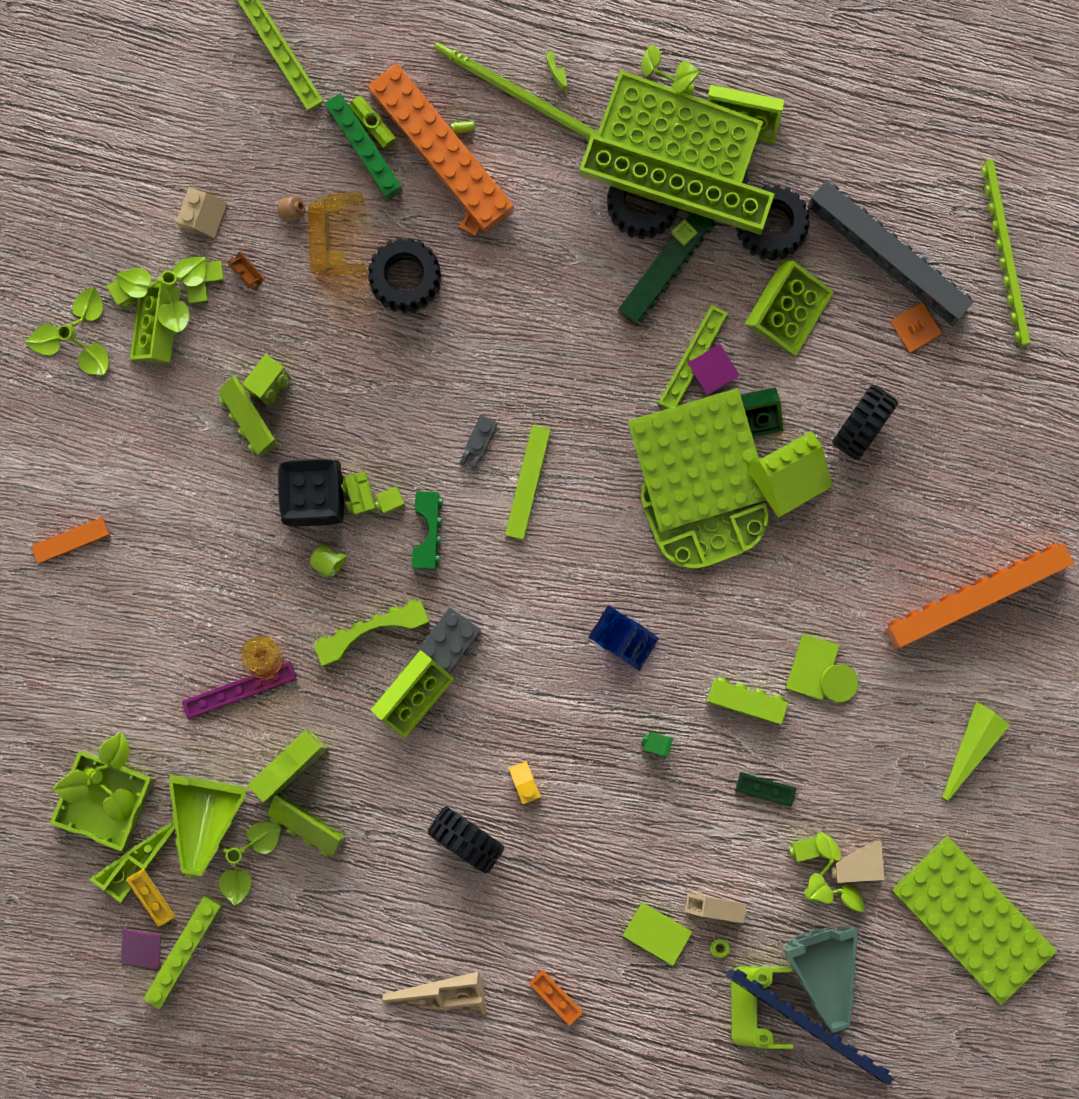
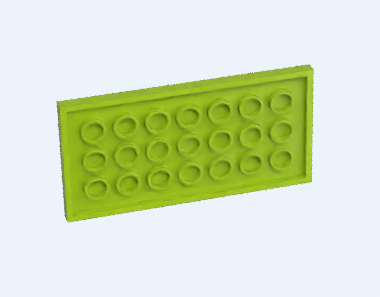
[597,70,763,183]
[891,836,1057,1005]

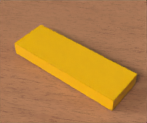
[126,868,176,928]

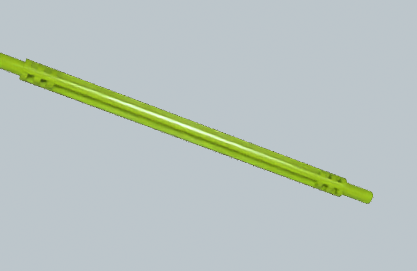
[434,42,598,140]

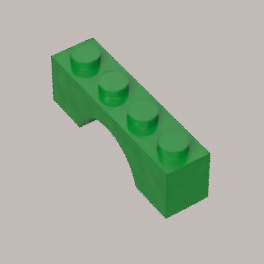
[412,491,443,570]

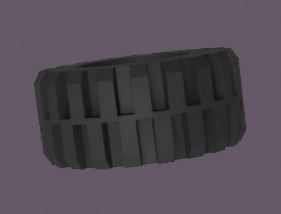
[736,184,810,261]
[607,186,678,239]
[368,237,442,313]
[832,385,899,460]
[428,806,504,874]

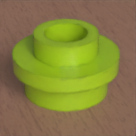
[710,939,730,959]

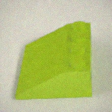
[744,260,834,356]
[747,431,833,518]
[267,795,346,858]

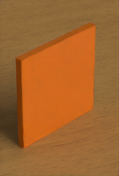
[890,302,942,353]

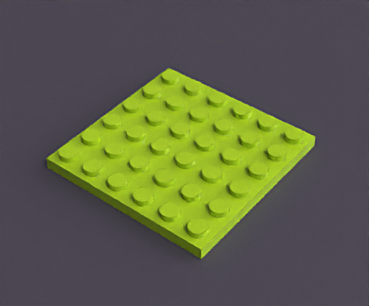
[627,388,767,532]

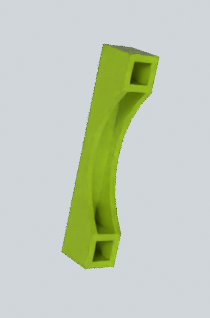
[313,599,430,667]
[143,895,224,1009]

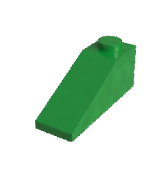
[641,732,674,758]

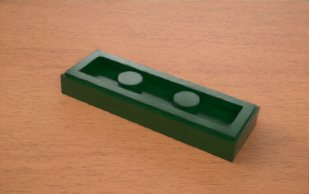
[735,772,797,807]

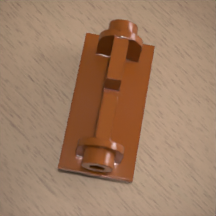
[227,251,265,291]

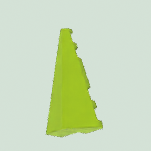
[942,702,1010,801]
[89,820,175,904]

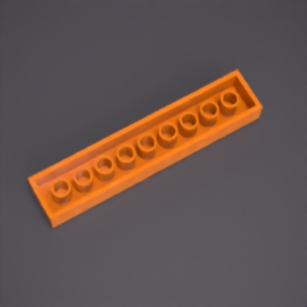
[367,63,515,234]
[884,542,1075,650]

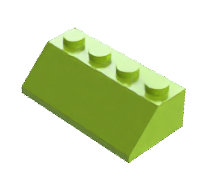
[707,85,784,144]
[130,283,180,364]
[218,375,279,457]
[371,650,455,738]

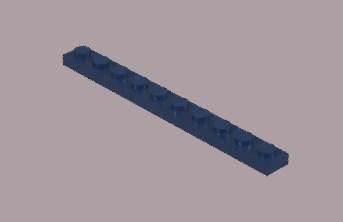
[725,969,894,1085]

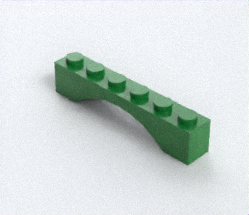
[325,93,403,201]

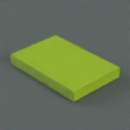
[785,633,840,700]
[622,902,692,966]

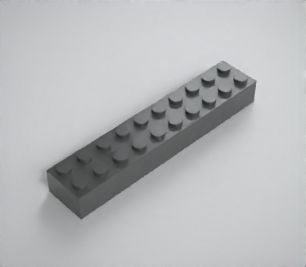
[807,180,974,327]

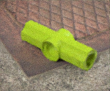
[349,96,396,149]

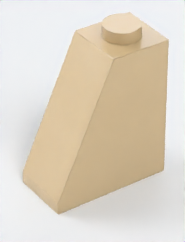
[831,840,885,883]
[685,893,747,923]

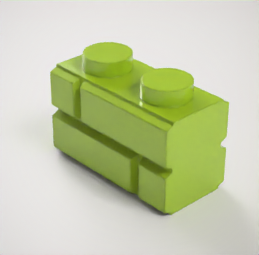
[341,472,376,516]

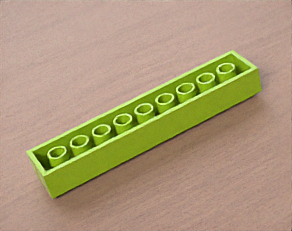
[579,134,774,235]

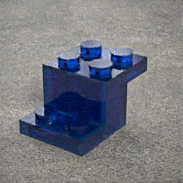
[588,605,659,671]

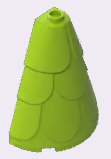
[169,774,247,879]

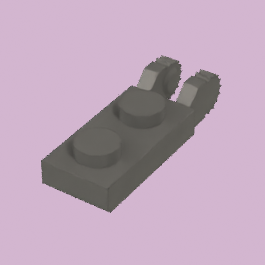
[459,415,498,470]

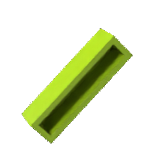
[706,677,788,725]

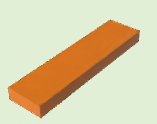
[31,517,110,564]

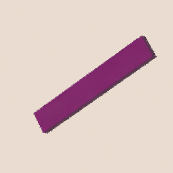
[182,661,297,719]

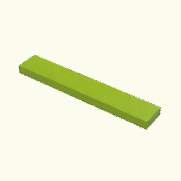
[658,305,728,409]
[505,425,551,540]

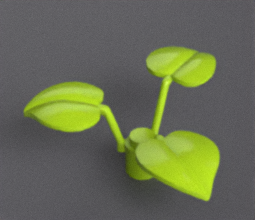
[641,45,701,96]
[117,257,206,333]
[25,287,109,375]
[53,732,134,822]
[218,822,281,905]
[804,832,865,913]

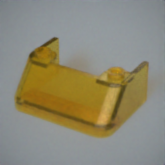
[308,192,367,276]

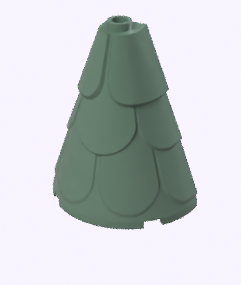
[783,926,858,1034]

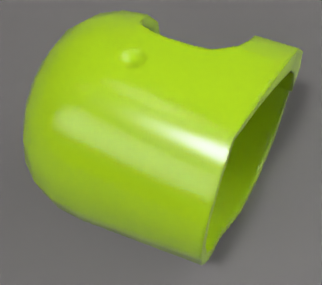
[310,545,348,579]

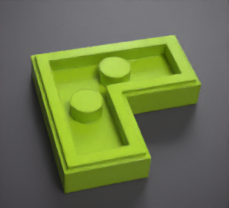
[186,261,224,304]

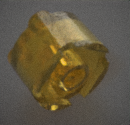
[241,636,284,679]

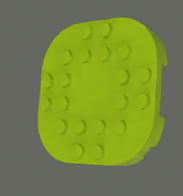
[641,481,768,570]

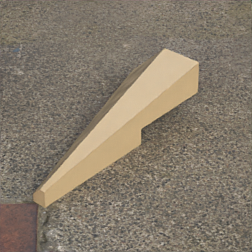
[382,972,487,1014]

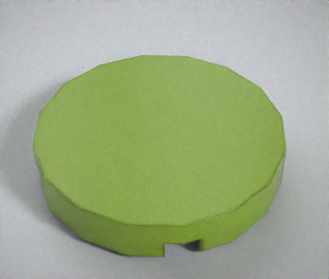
[820,664,858,702]

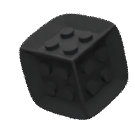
[278,459,344,526]

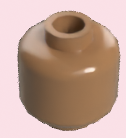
[277,196,305,222]

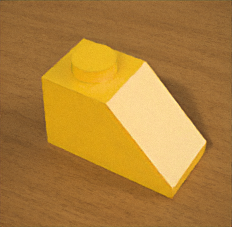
[509,761,541,804]

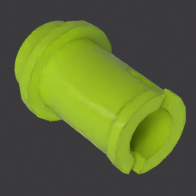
[451,120,475,136]

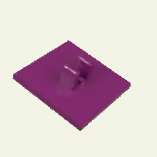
[687,344,740,395]
[121,930,161,969]

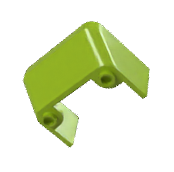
[731,966,793,1049]

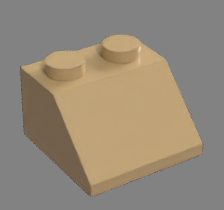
[176,187,228,239]

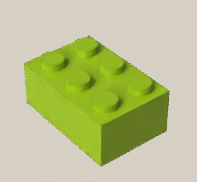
[242,353,291,407]

